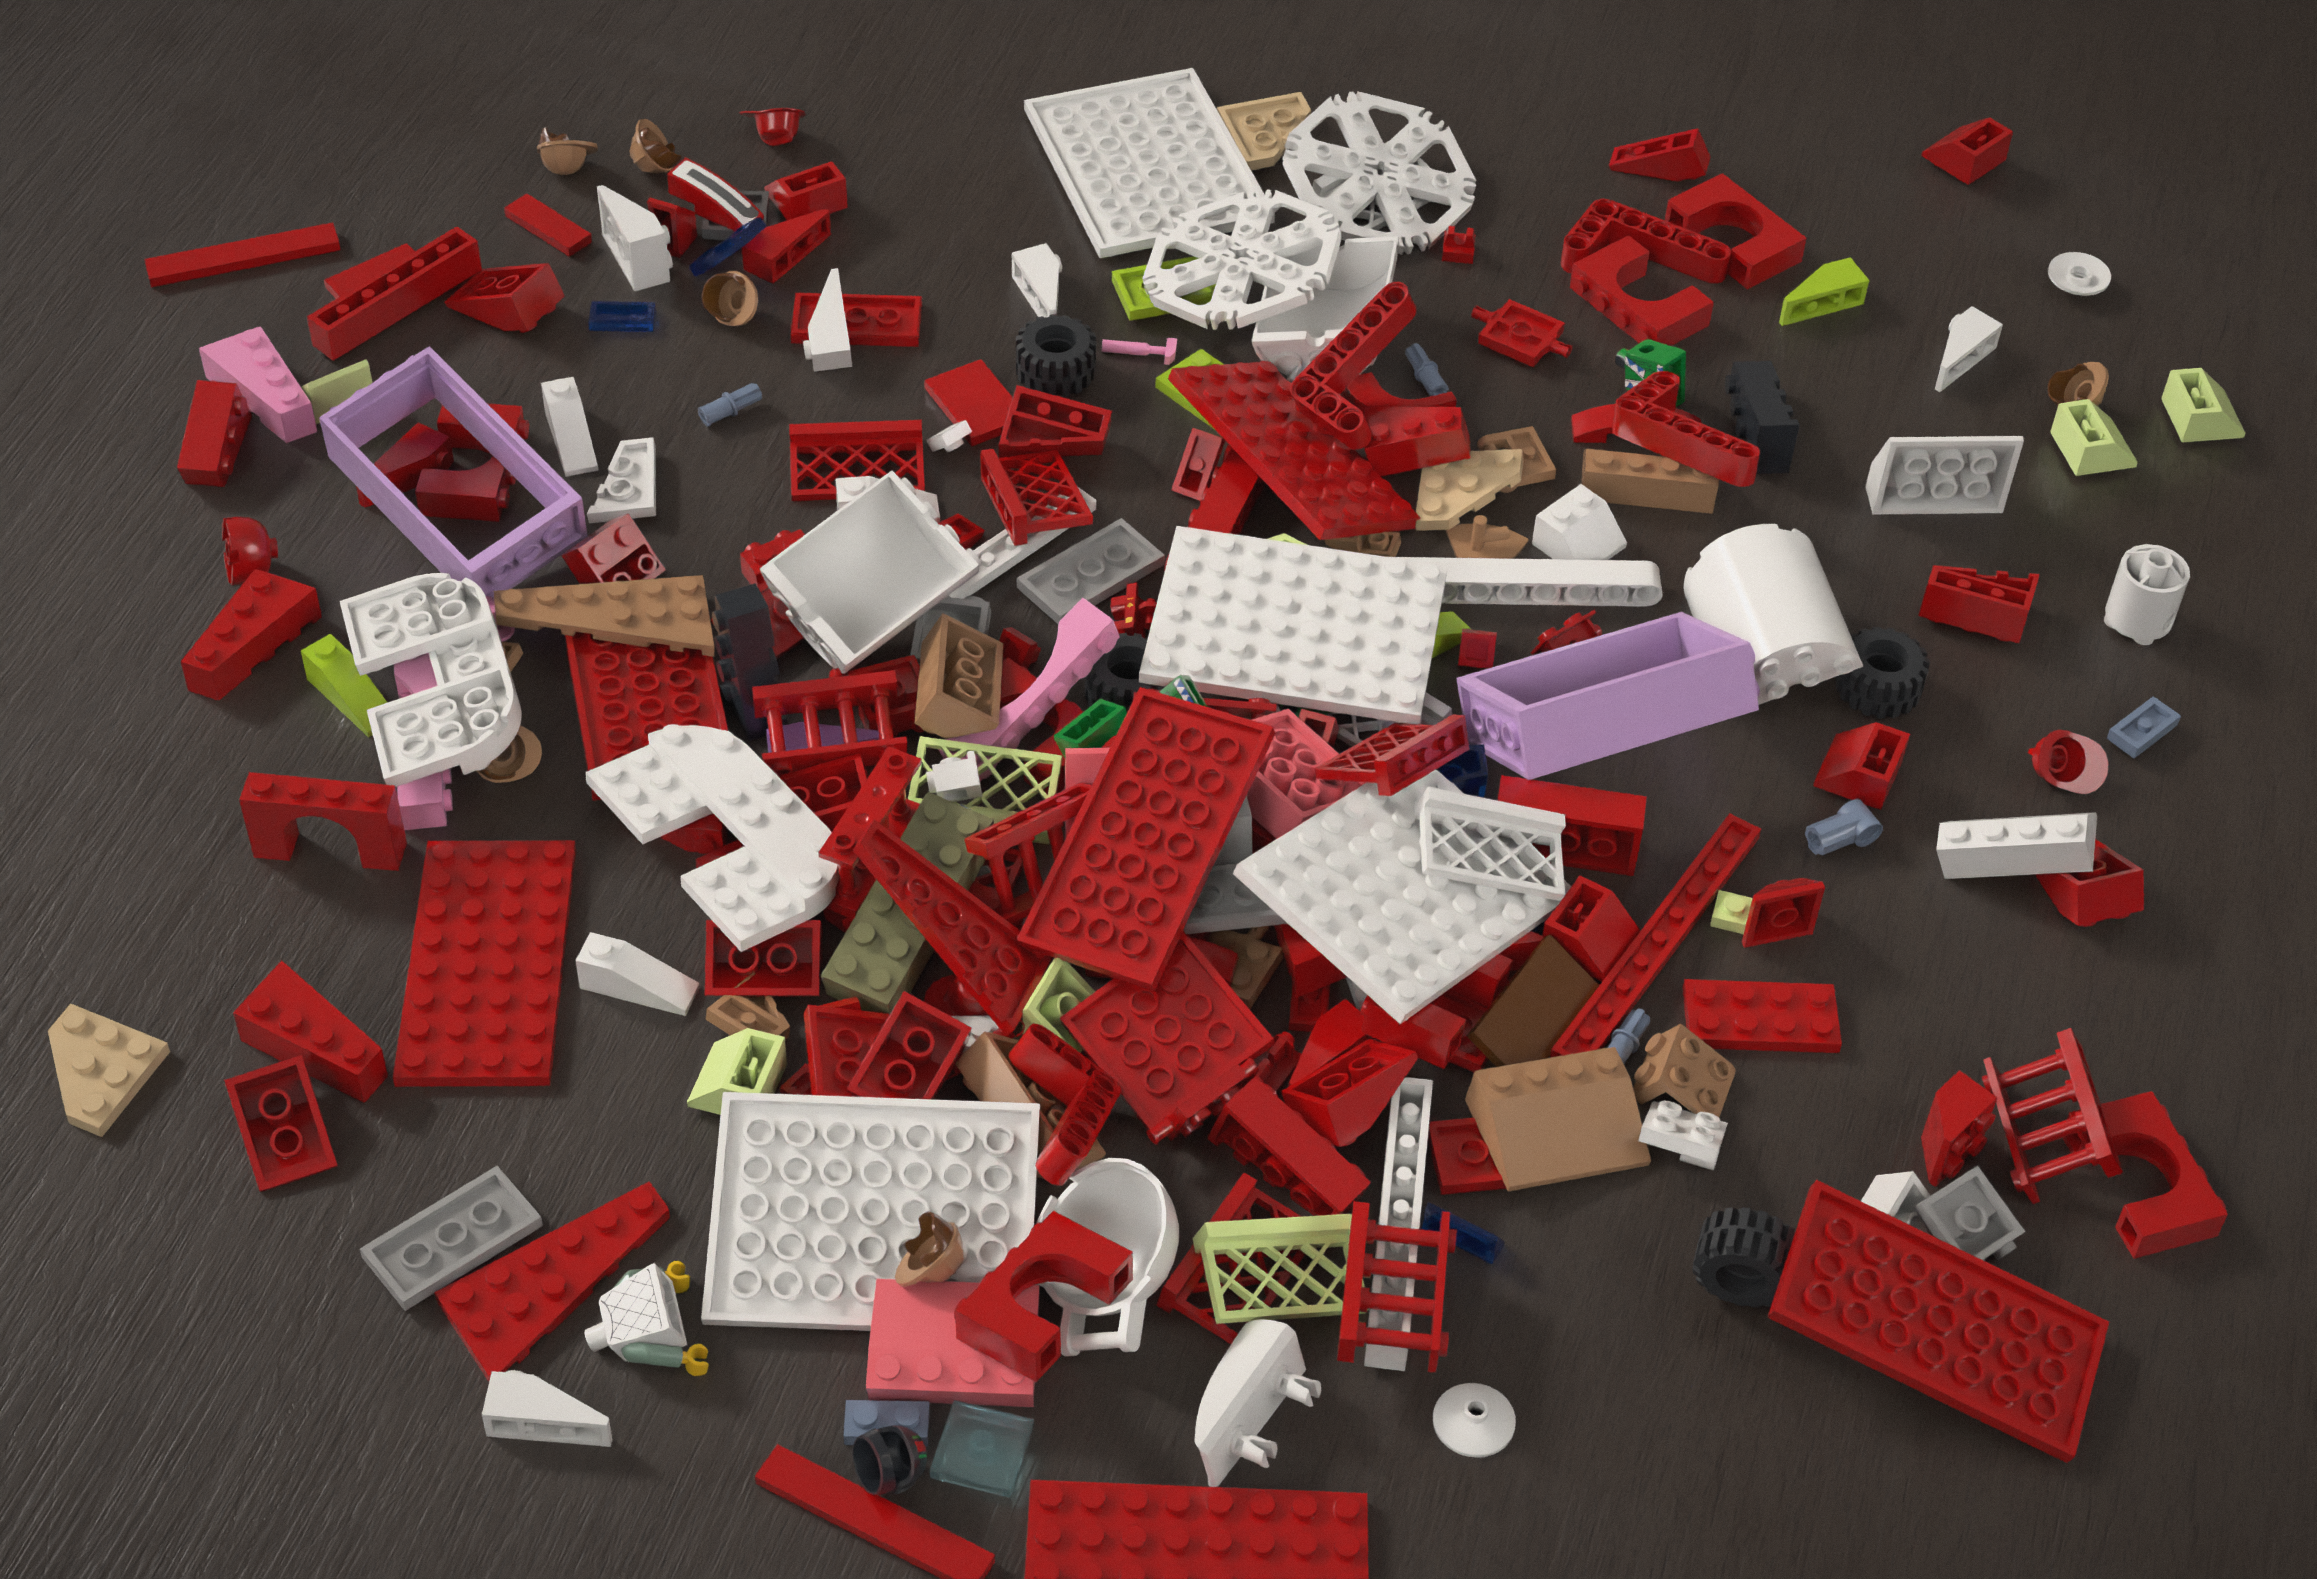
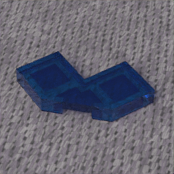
[689,217,767,276]

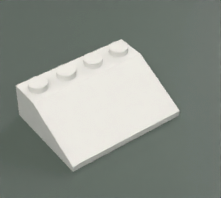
[1866,436,2024,514]

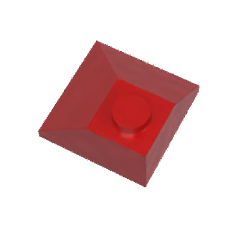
[1742,878,1825,948]

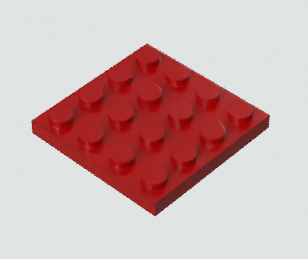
[1060,931,1275,1130]

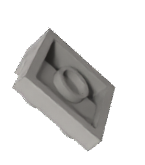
[911,595,991,664]
[1914,1166,2025,1261]

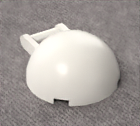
[1036,1158,1179,1356]

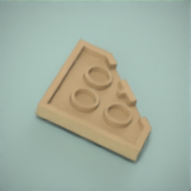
[1217,92,1311,170]
[1416,449,1524,531]
[48,1003,170,1137]

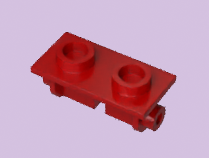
[1531,610,1602,655]
[1239,1032,1302,1093]

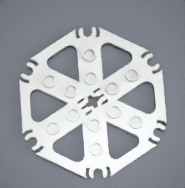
[1283,91,1476,255]
[1142,190,1342,330]

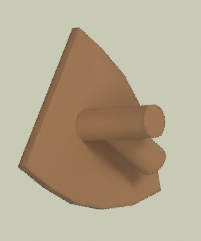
[1446,515,1529,559]

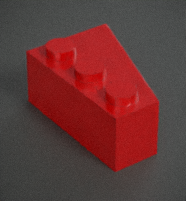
[177,380,252,487]
[998,385,1112,458]
[1364,406,1471,476]
[1918,565,2040,644]

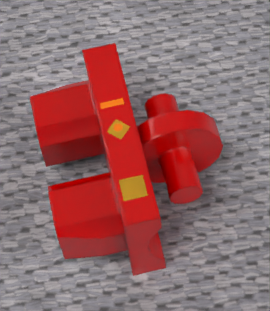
[1110,582,1157,638]

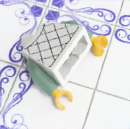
[585,1261,709,1376]

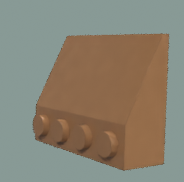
[1465,1047,1651,1191]

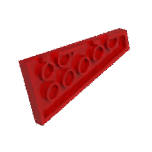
[853,819,1053,1037]
[434,1181,670,1382]

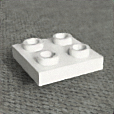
[1638,1101,1728,1171]

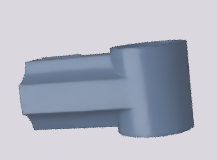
[1805,799,1883,855]

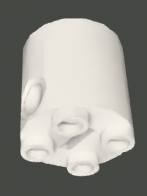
[2104,544,2190,645]

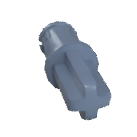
[1405,343,1449,396]
[698,383,762,427]
[1608,1008,1650,1064]

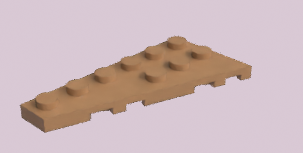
[493,575,714,657]

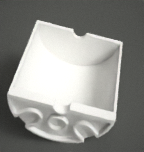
[1252,236,1399,382]
[760,471,981,674]
[1684,524,1863,705]

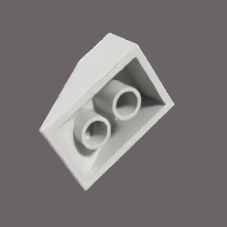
[597,185,673,291]

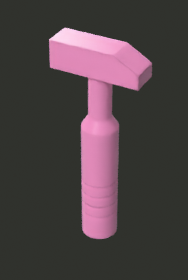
[1102,338,1177,365]

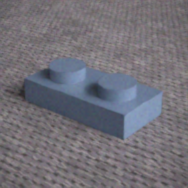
[2106,696,2181,758]
[844,1400,929,1446]

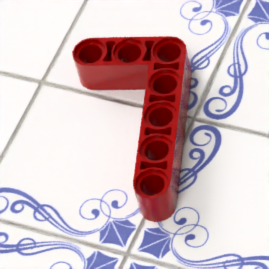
[1560,199,1731,284]
[1290,282,1417,450]
[1612,371,1760,487]
[1009,1024,1121,1186]

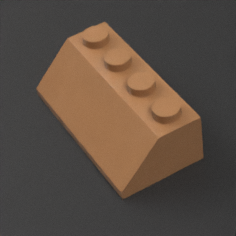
[1582,449,1719,514]
[914,613,1003,739]
[955,1031,1106,1179]

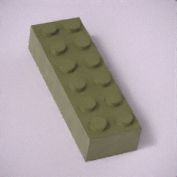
[821,791,994,1014]

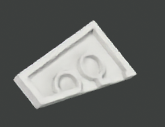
[587,437,656,523]

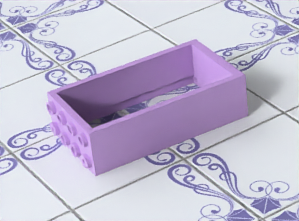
[319,346,587,599]
[1457,612,1760,780]

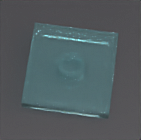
[929,1400,1034,1498]

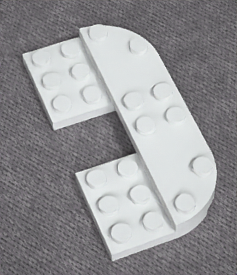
[340,573,522,787]
[586,724,840,952]

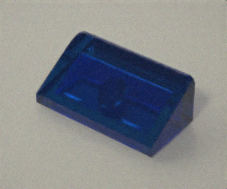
[1422,1202,1505,1264]

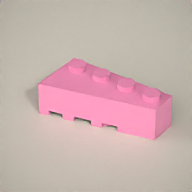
[199,326,317,443]

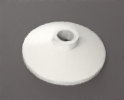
[2048,252,2111,296]
[1433,1383,1516,1457]

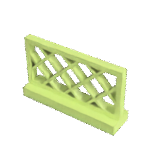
[908,736,1063,844]
[1192,1214,1369,1324]

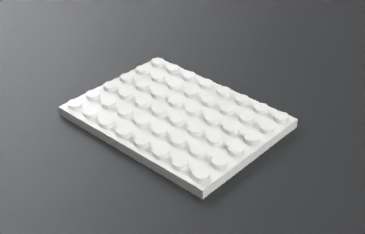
[1024,68,1275,258]
[1139,526,1448,724]
[1233,770,1571,1024]
[701,1092,1040,1331]

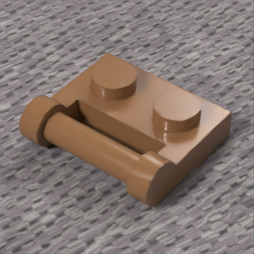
[1477,426,1556,493]

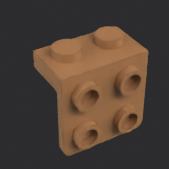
[1633,1023,1735,1117]

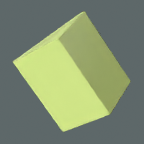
[301,359,373,424]
[1023,958,1095,1053]

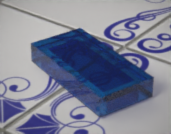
[588,301,656,332]

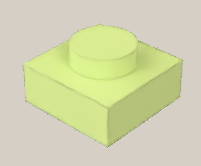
[1710,890,1752,934]

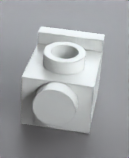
[926,751,983,802]

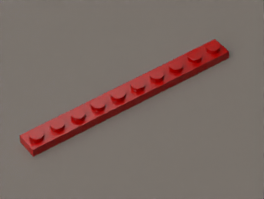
[1550,813,1761,1058]

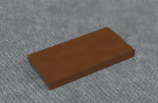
[1467,934,1599,1067]

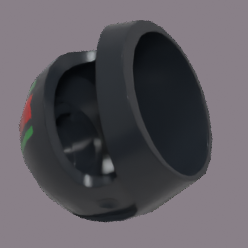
[852,1425,927,1495]

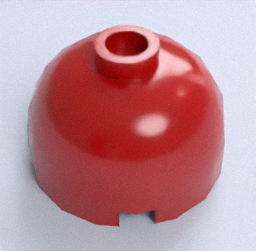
[222,517,278,585]

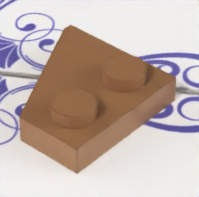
[706,973,790,1040]

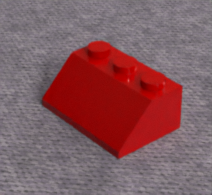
[705,920,823,996]

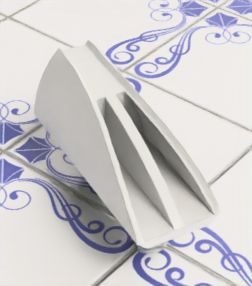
[1195,1319,1321,1487]

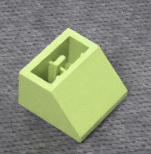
[2161,368,2245,442]
[2050,399,2138,476]
[687,1028,787,1115]

